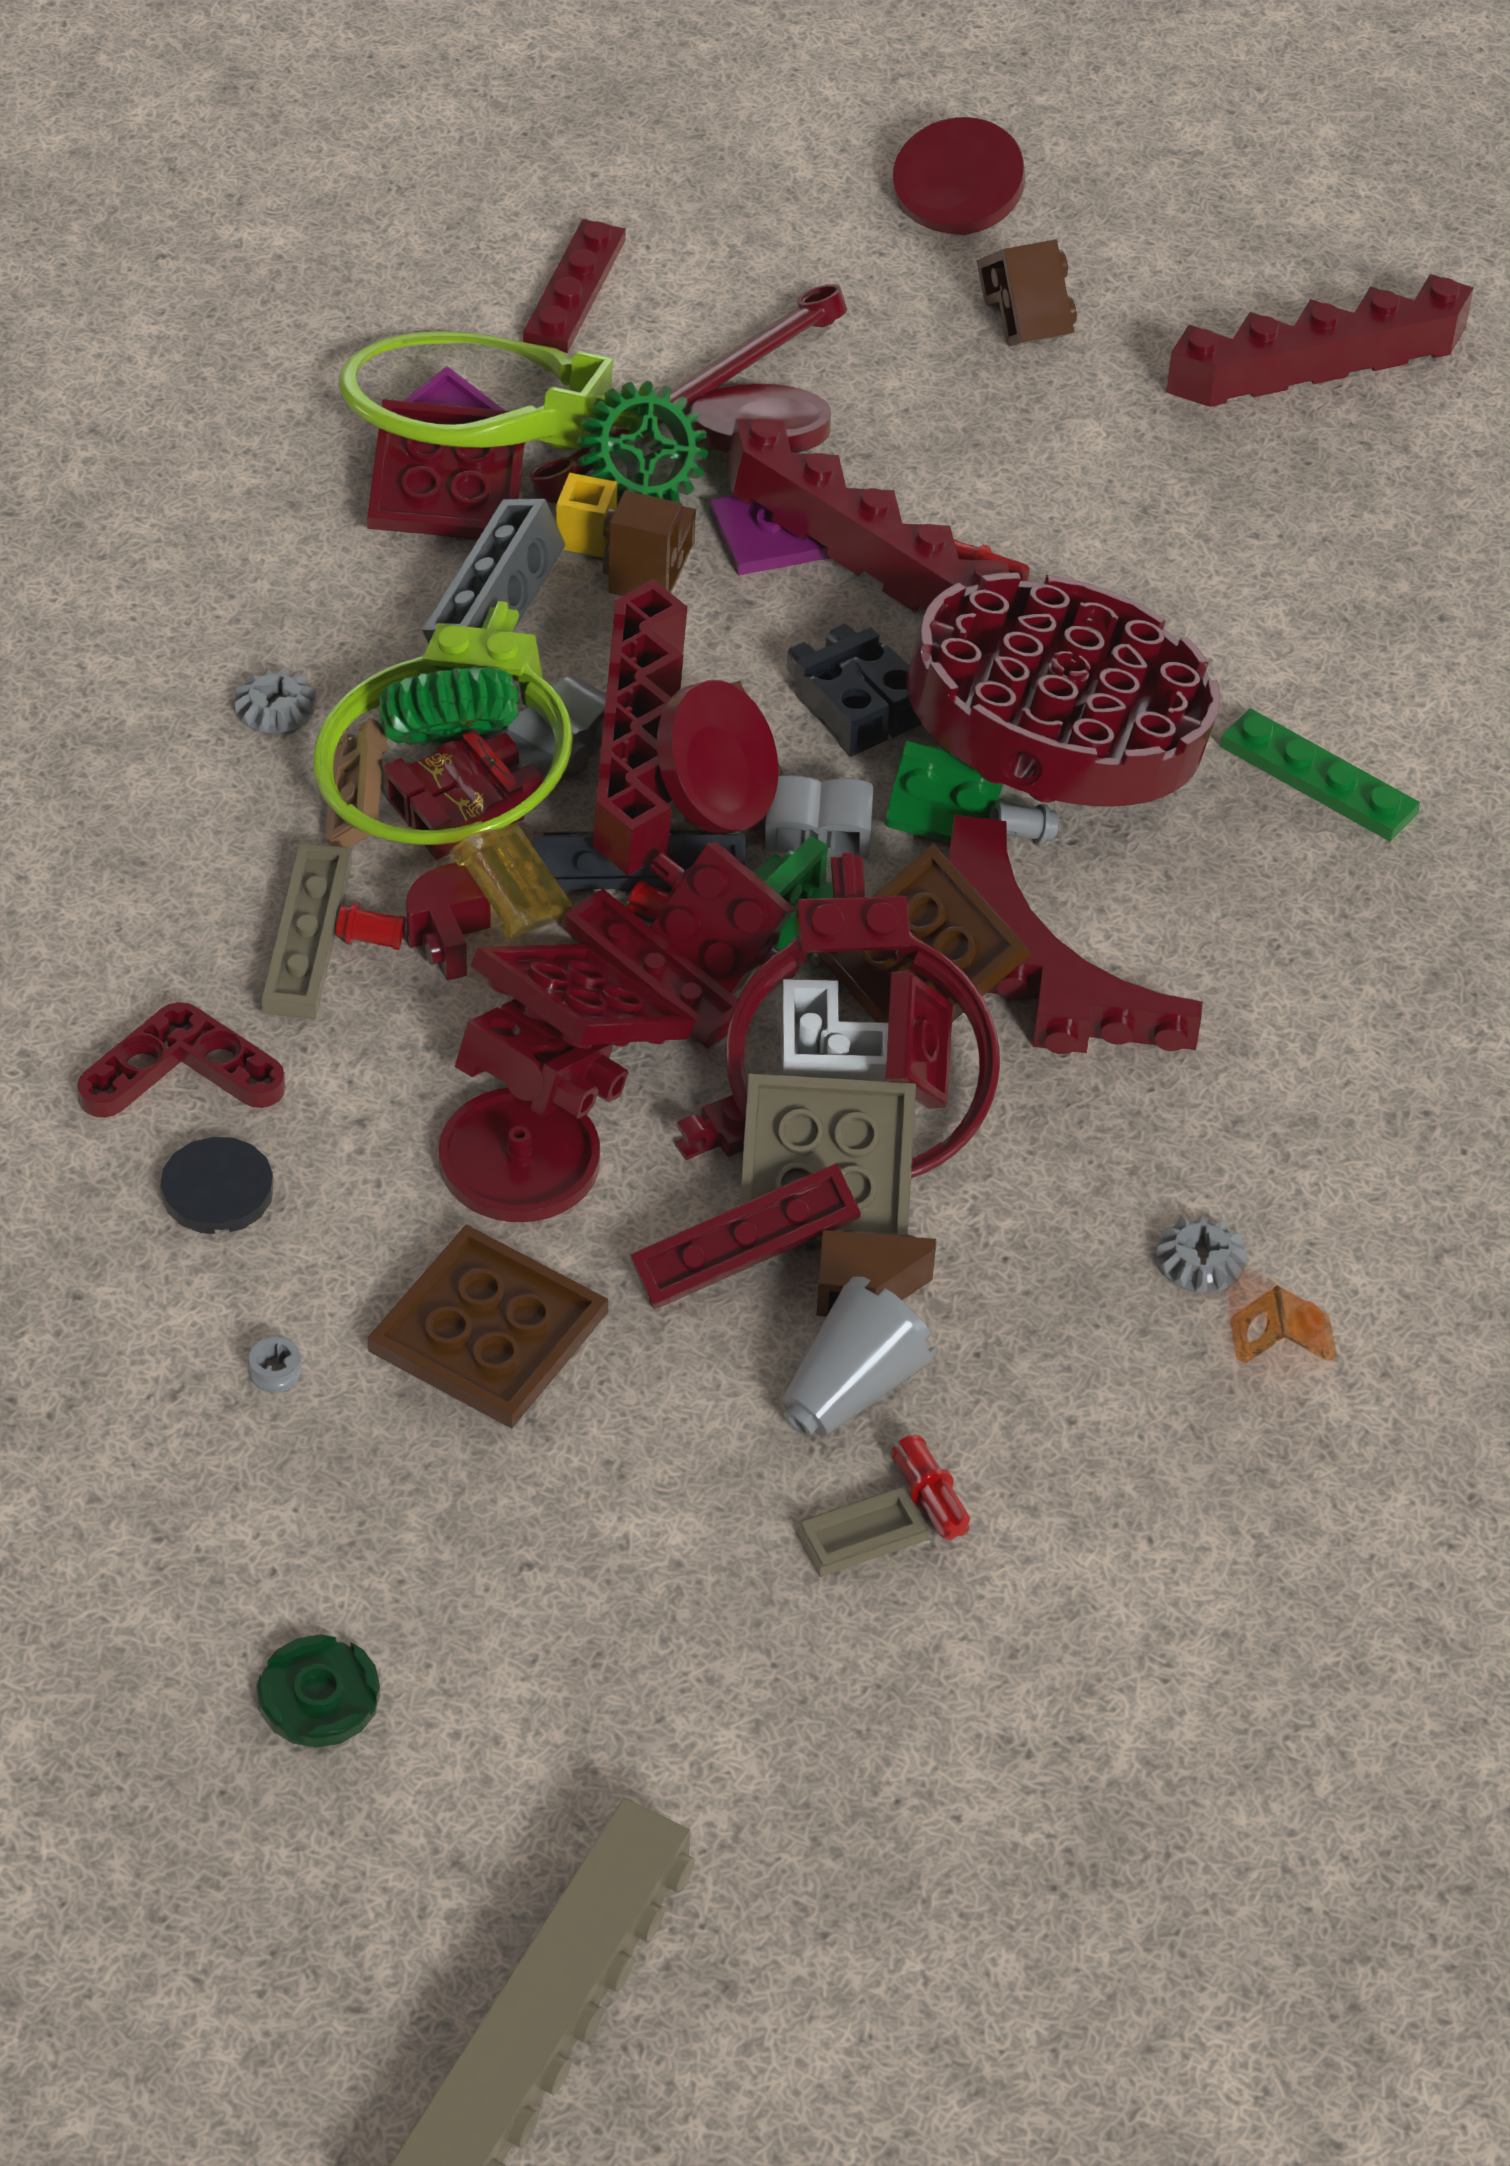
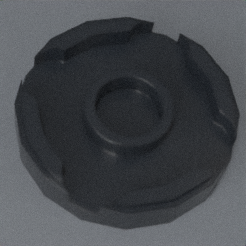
[160,1137,274,1234]

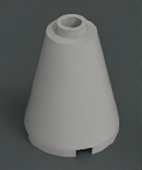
[782,1277,939,1437]

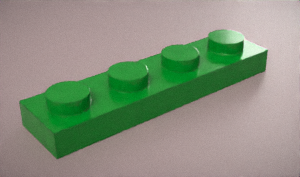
[1220,708,1420,842]

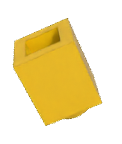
[556,473,617,558]

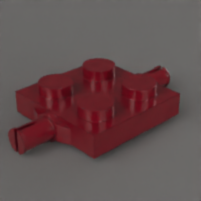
[649,842,800,994]

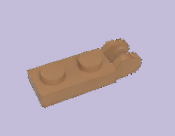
[326,718,388,848]

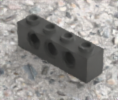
[422,499,565,644]

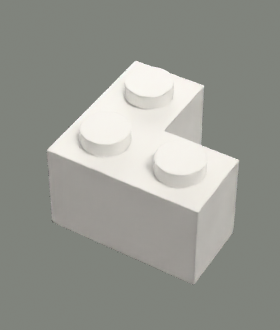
[781,979,889,1082]

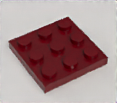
[367,399,525,539]
[471,943,696,1049]

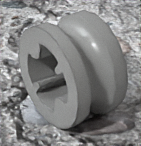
[248,1336,302,1393]

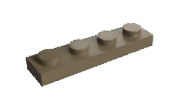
[261,843,352,1019]

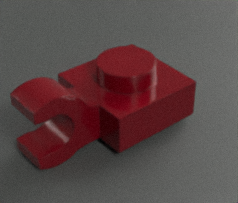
[675,1095,745,1160]

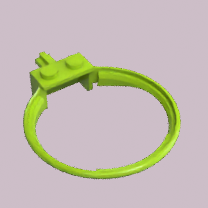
[338,331,637,450]
[313,601,573,845]

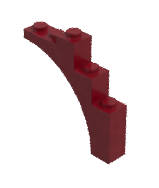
[948,815,1203,1054]

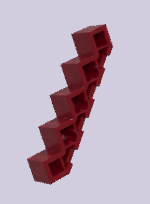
[1166,274,1474,407]
[726,418,1010,612]
[593,579,688,876]

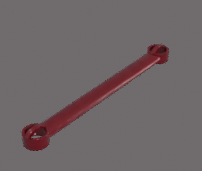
[529,284,847,503]

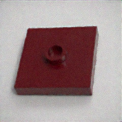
[885,971,953,1109]

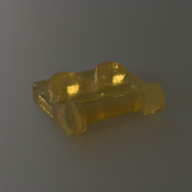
[450,822,573,941]

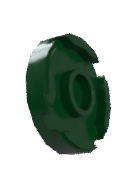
[257,1634,380,1748]

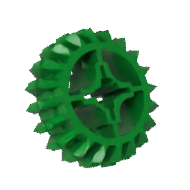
[576,381,708,506]
[379,666,519,745]

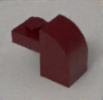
[406,858,491,981]

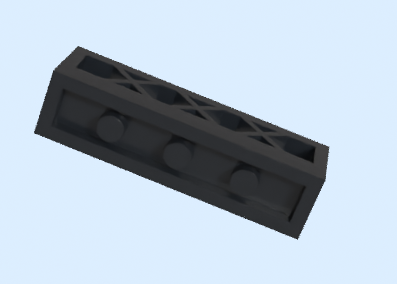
[533,830,745,890]

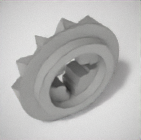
[234,667,316,733]
[1156,1214,1248,1293]

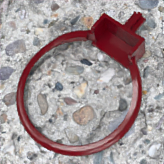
[725,852,1000,1179]

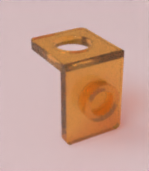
[1230,1285,1337,1363]

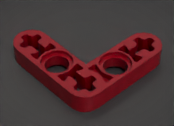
[77,1002,286,1118]

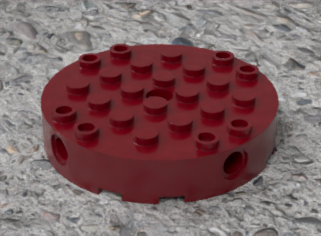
[906,573,1221,807]

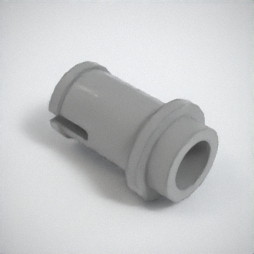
[989,802,1059,845]

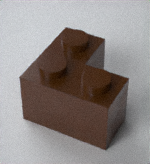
[976,239,1077,347]
[603,490,696,596]

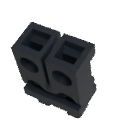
[787,623,922,757]

